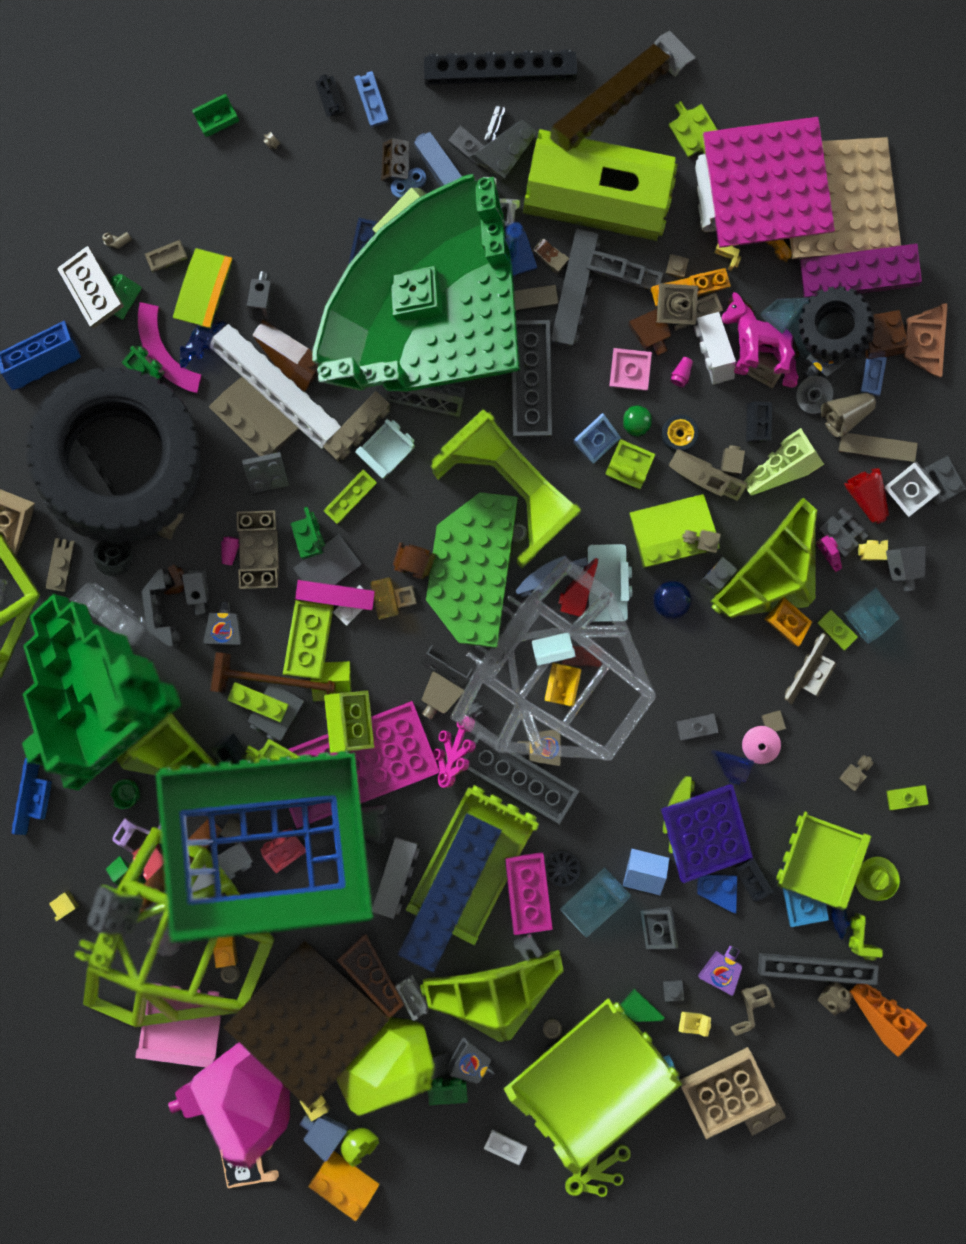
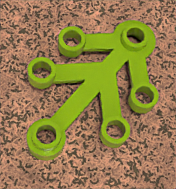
[565,1144,631,1197]

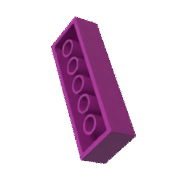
[800,244,922,301]

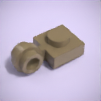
[682,530,720,553]
[839,755,874,791]

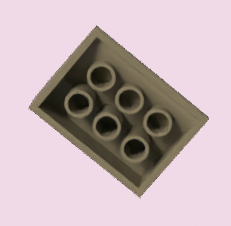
[209,377,299,456]

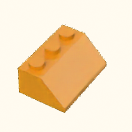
[308,1151,380,1221]

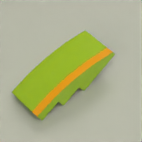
[173,248,233,329]

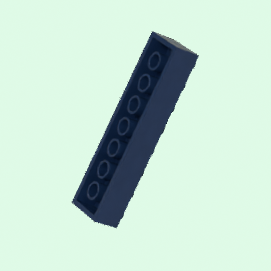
[398,813,502,972]

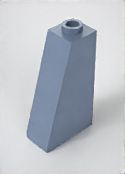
[414,132,462,187]

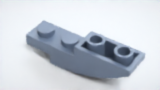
[516,556,588,597]

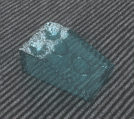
[560,867,631,937]

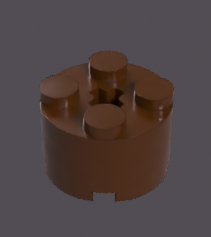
[393,542,436,579]

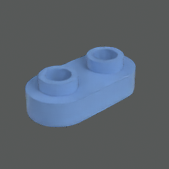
[391,168,426,199]

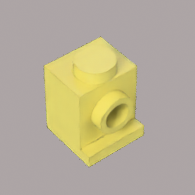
[858,540,888,561]

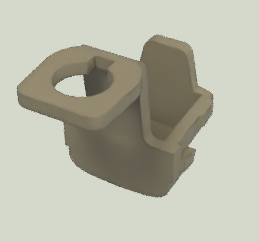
[731,984,775,1035]

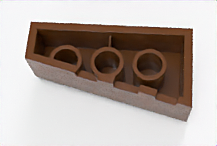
[337,933,404,1018]

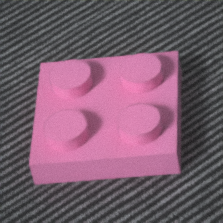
[609,348,652,391]

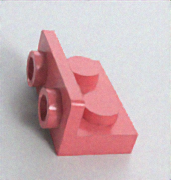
[260,827,306,873]

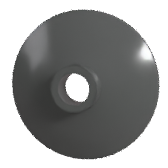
[796,376,833,414]

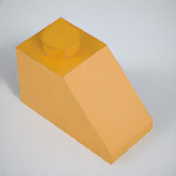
[213,937,238,968]

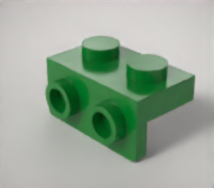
[192,94,239,138]
[110,274,142,320]
[121,346,166,380]

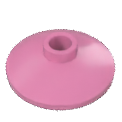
[742,726,781,764]

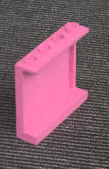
[135,983,224,1067]

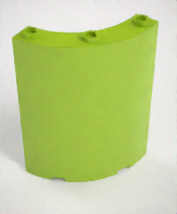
[504,998,682,1175]

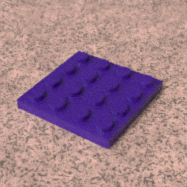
[661,784,753,883]

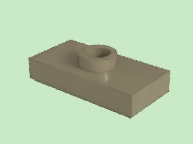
[145,240,188,273]

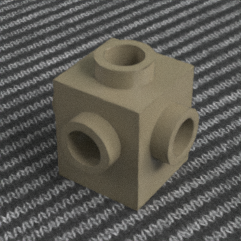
[818,981,853,1016]

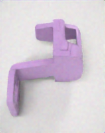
[113,817,161,853]

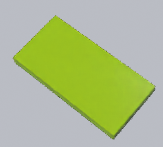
[283,600,334,680]

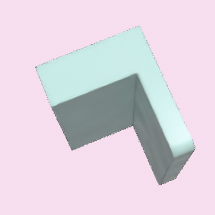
[532,632,575,665]

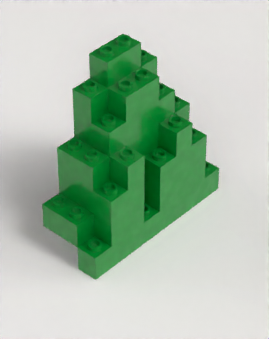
[22,594,181,791]

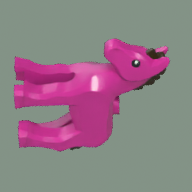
[721,292,800,388]

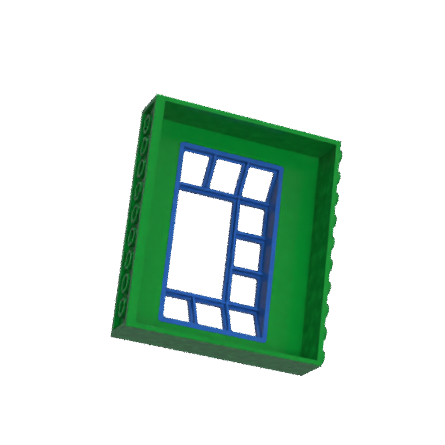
[156,751,372,943]

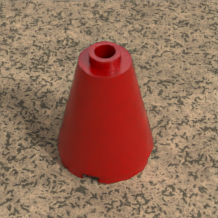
[844,468,889,524]

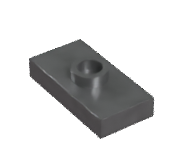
[448,126,484,166]
[676,714,718,740]

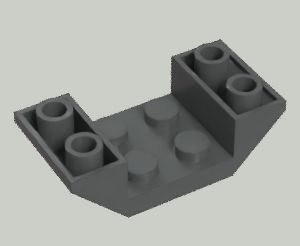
[142,569,181,647]

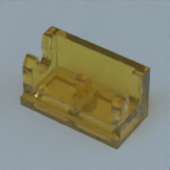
[370,577,399,620]

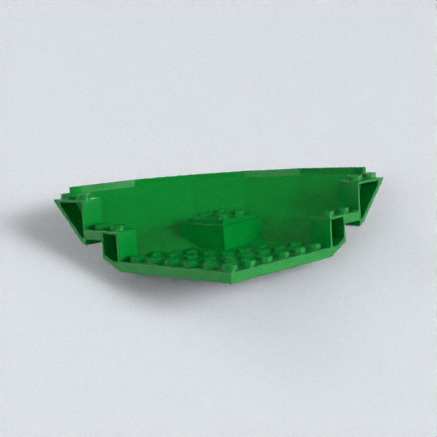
[313,174,520,392]

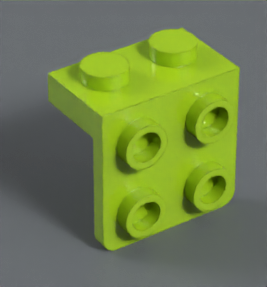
[849,913,882,960]

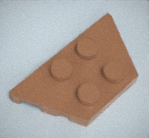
[904,304,947,378]

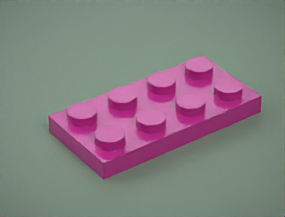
[505,853,553,935]

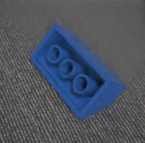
[0,321,81,391]

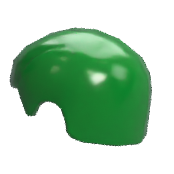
[623,405,652,437]
[110,779,140,810]

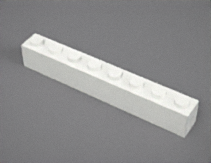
[209,324,341,449]

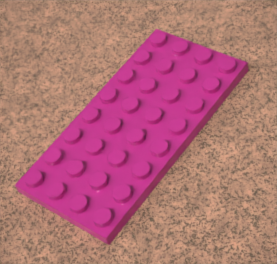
[288,701,440,828]

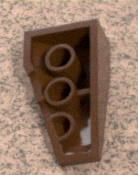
[252,320,319,392]

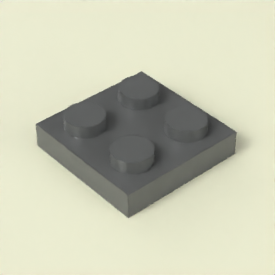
[242,452,289,494]

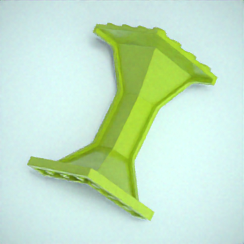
[431,409,581,568]

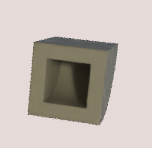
[220,816,249,844]

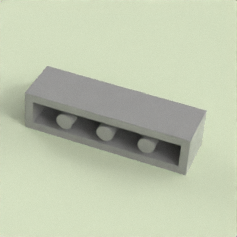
[372,836,420,919]

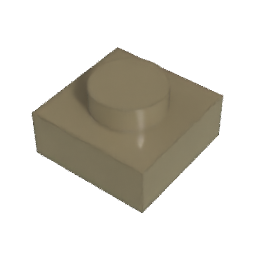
[665,254,689,278]

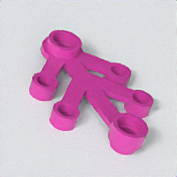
[433,716,475,788]

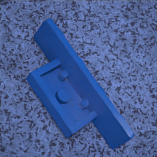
[12,758,52,835]

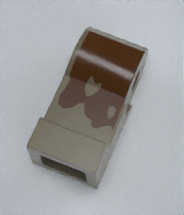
[532,239,569,275]

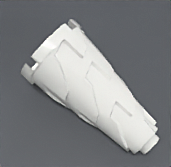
[695,154,717,232]

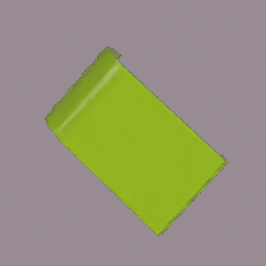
[406,786,539,946]

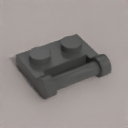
[923,456,966,505]

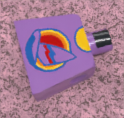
[698,946,742,996]

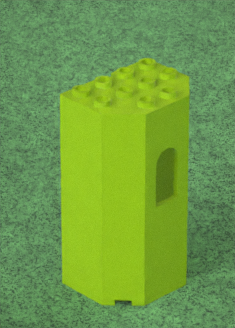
[523,129,678,241]

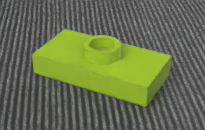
[817,610,858,651]
[886,785,928,810]

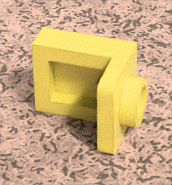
[714,244,741,271]
[679,1012,711,1037]

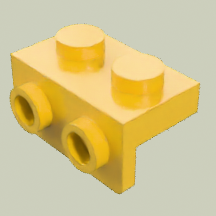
[544,663,581,706]

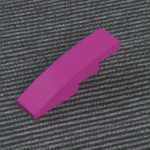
[295,580,375,610]

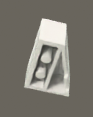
[694,312,736,385]

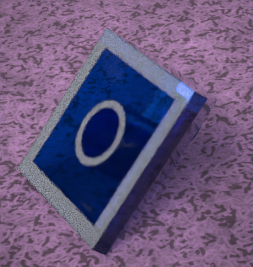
[711,750,754,785]

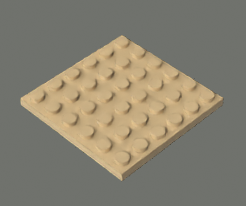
[790,137,901,259]

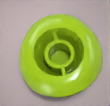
[855,857,900,901]

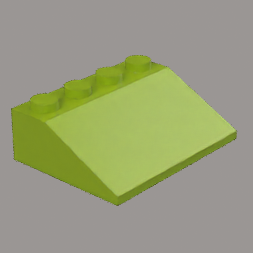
[629,494,720,568]

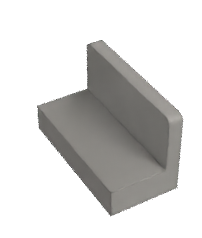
[654,31,695,77]

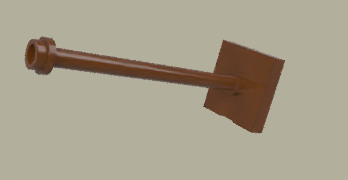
[210,652,336,695]

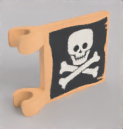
[220,1144,279,1188]

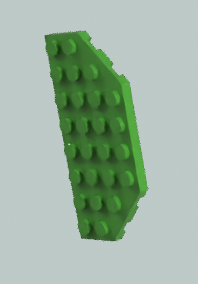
[426,492,518,648]

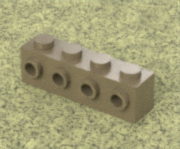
[323,391,391,462]

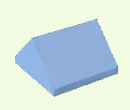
[573,413,621,464]
[623,849,669,895]

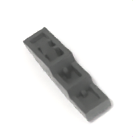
[586,250,663,291]

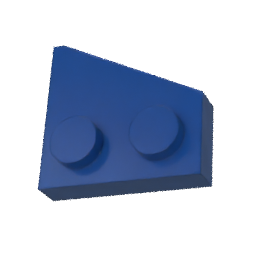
[697,874,737,913]

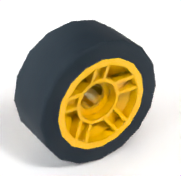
[661,415,699,452]

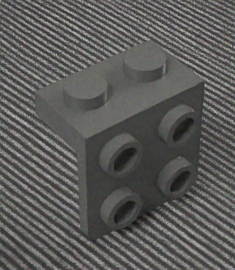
[88,886,144,934]

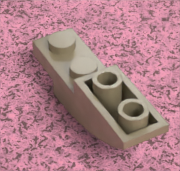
[669,449,747,501]

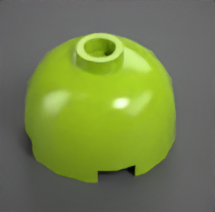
[341,1128,379,1167]

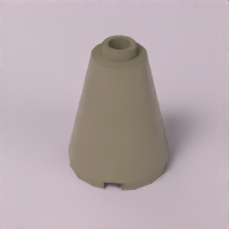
[821,392,876,437]

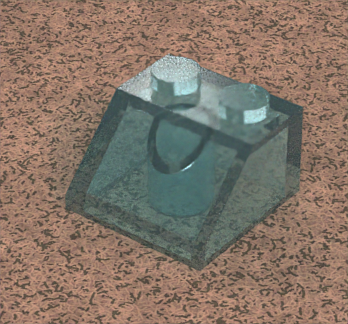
[844,588,899,644]

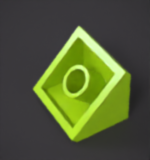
[311,661,351,701]

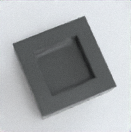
[663,980,684,1002]

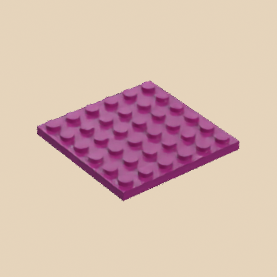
[703,117,835,248]

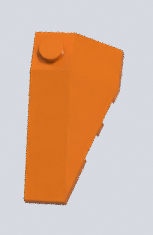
[850,983,927,1057]

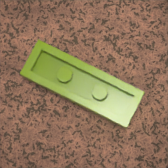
[323,470,377,525]
[227,682,289,722]

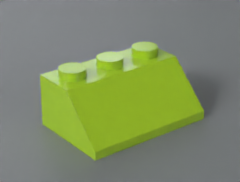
[324,690,374,753]

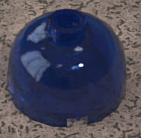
[653,581,692,619]

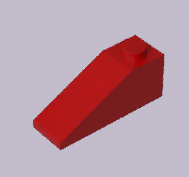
[558,558,598,617]

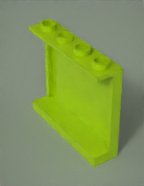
[776,811,871,911]

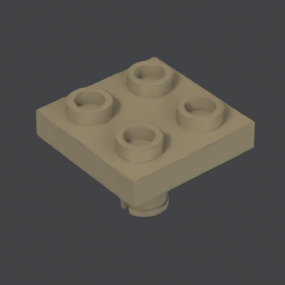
[657,283,698,325]

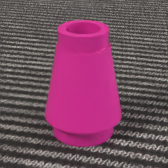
[670,357,693,387]
[221,536,240,565]

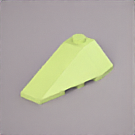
[744,428,824,496]

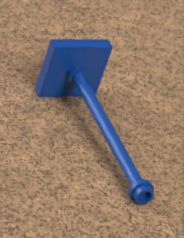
[505,223,537,276]

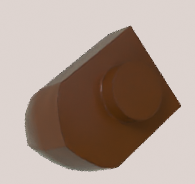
[164,565,185,594]

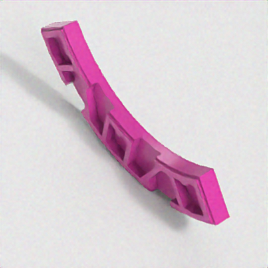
[138,302,202,394]

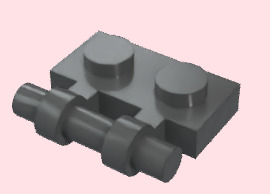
[818,507,869,557]

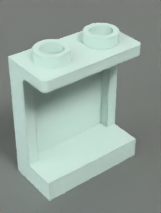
[355,419,415,480]

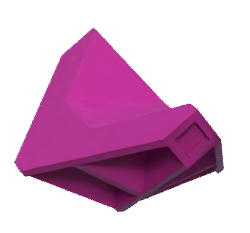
[191,1043,290,1169]

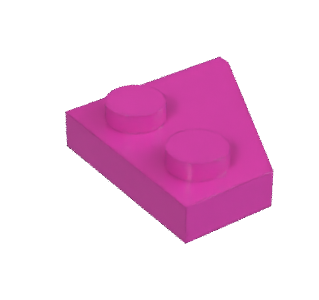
[815,535,842,573]

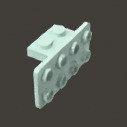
[588,544,632,622]

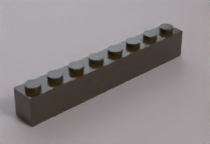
[550,44,671,152]

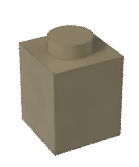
[721,446,745,476]

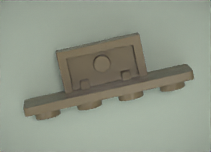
[784,633,837,704]

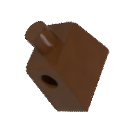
[628,309,671,356]

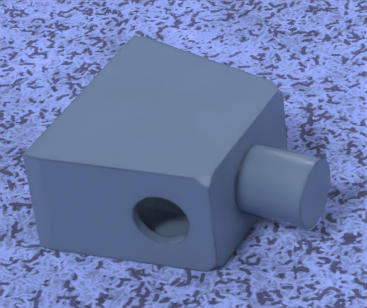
[299,1115,348,1162]

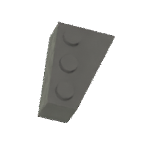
[470,120,537,180]

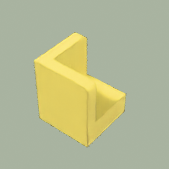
[50,890,79,921]
[300,1095,330,1122]

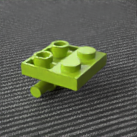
[605,439,655,490]

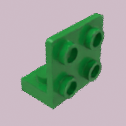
[291,507,325,560]
[427,1076,468,1105]

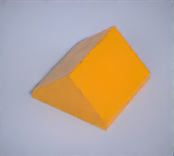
[764,597,812,646]

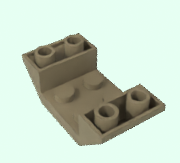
[237,510,279,589]

